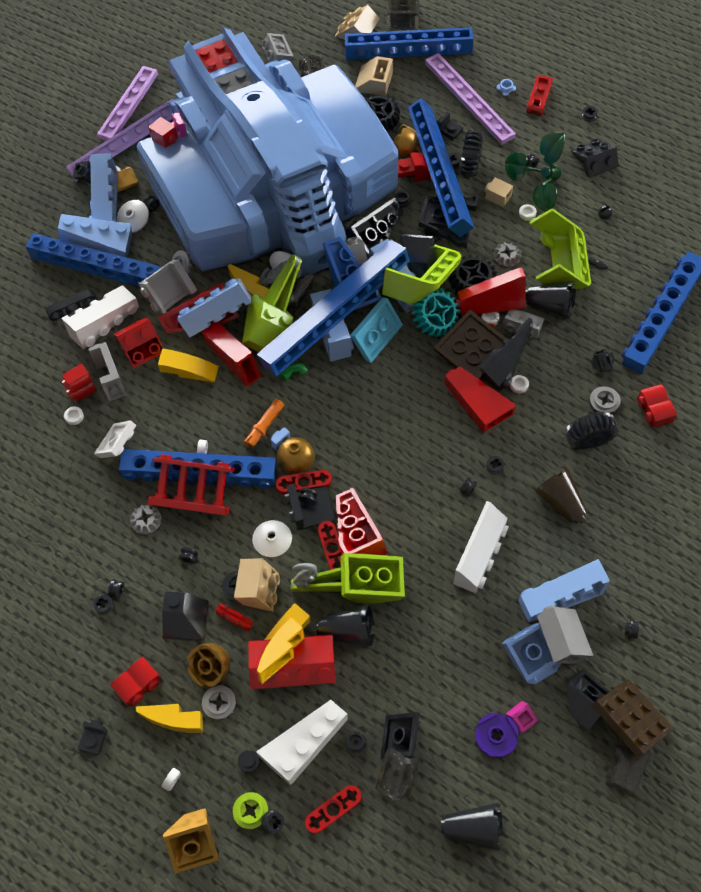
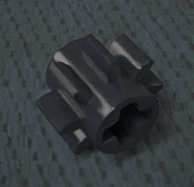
[590,349,615,372]

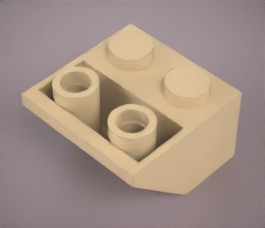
[335,5,380,40]
[355,56,393,97]
[234,558,280,611]

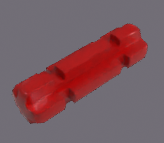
[215,604,253,631]

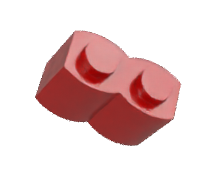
[61,364,97,403]
[637,384,677,428]
[110,657,161,707]

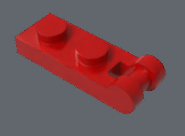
[526,74,553,116]

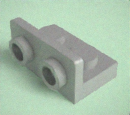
[262,33,294,63]
[503,309,545,338]

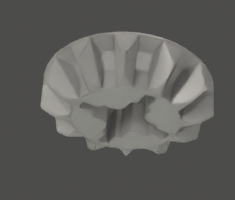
[493,242,522,267]
[172,250,191,274]
[590,386,620,413]
[130,504,162,534]
[202,685,236,720]

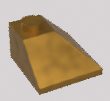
[163,808,219,874]

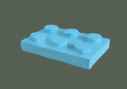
[350,298,403,363]

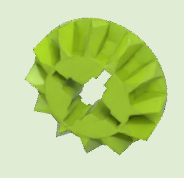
[233,792,268,830]

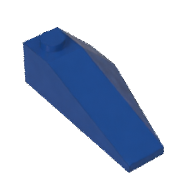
[323,237,382,310]

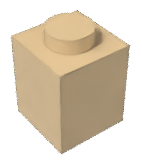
[485,177,513,207]

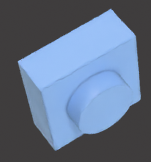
[270,427,290,451]

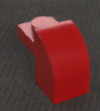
[398,152,431,183]

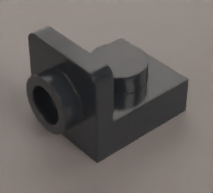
[437,112,463,141]
[73,161,91,184]
[78,720,108,755]

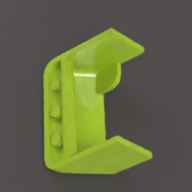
[530,208,591,289]
[382,245,461,305]

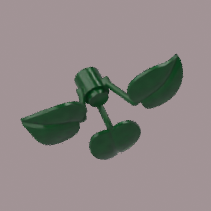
[505,132,566,212]

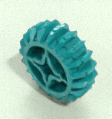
[411,288,460,337]

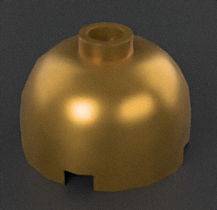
[393,124,420,159]
[277,437,315,475]
[187,643,230,687]

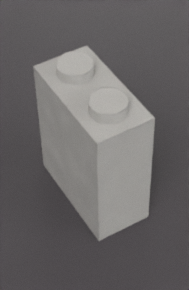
[537,605,593,664]

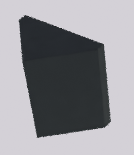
[380,712,420,763]

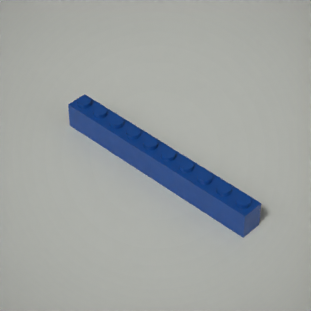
[408,98,474,237]
[257,240,410,376]

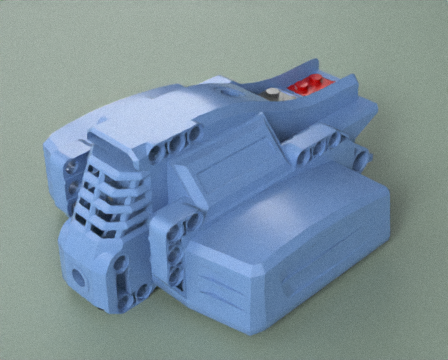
[136,27,398,278]

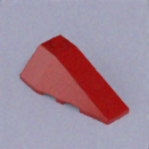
[158,281,239,333]
[336,488,388,556]

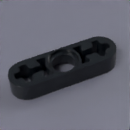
[46,289,98,321]

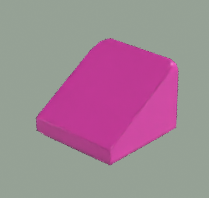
[506,701,538,734]

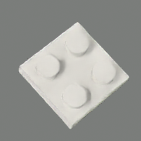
[94,421,136,458]

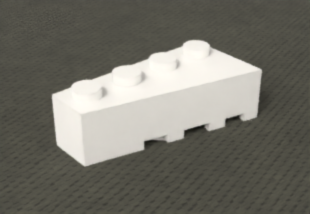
[62,285,139,350]
[257,700,348,786]

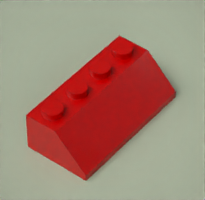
[248,635,336,689]

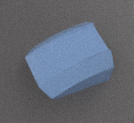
[501,623,561,684]

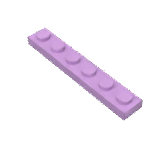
[97,66,158,141]

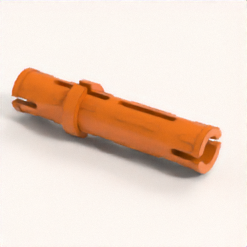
[243,399,284,449]

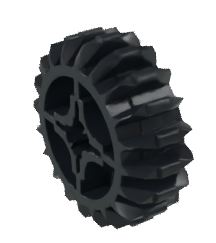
[364,94,400,133]
[460,129,484,177]
[449,254,497,294]
[565,412,619,450]

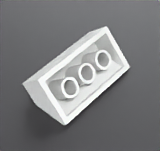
[454,501,509,593]

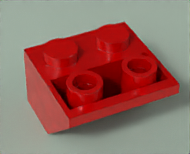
[113,317,164,369]

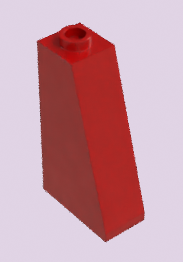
[455,268,526,316]
[201,322,261,387]
[444,366,516,433]

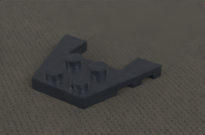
[418,195,479,248]

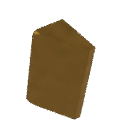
[117,167,139,193]

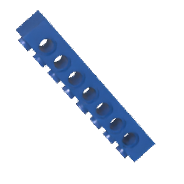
[345,27,473,60]
[26,233,162,287]
[621,252,701,374]
[119,449,277,488]

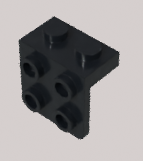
[571,139,619,177]
[285,484,335,530]

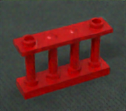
[148,454,235,515]

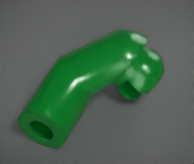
[280,362,308,381]

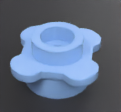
[497,79,516,96]

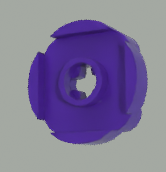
[475,713,519,758]

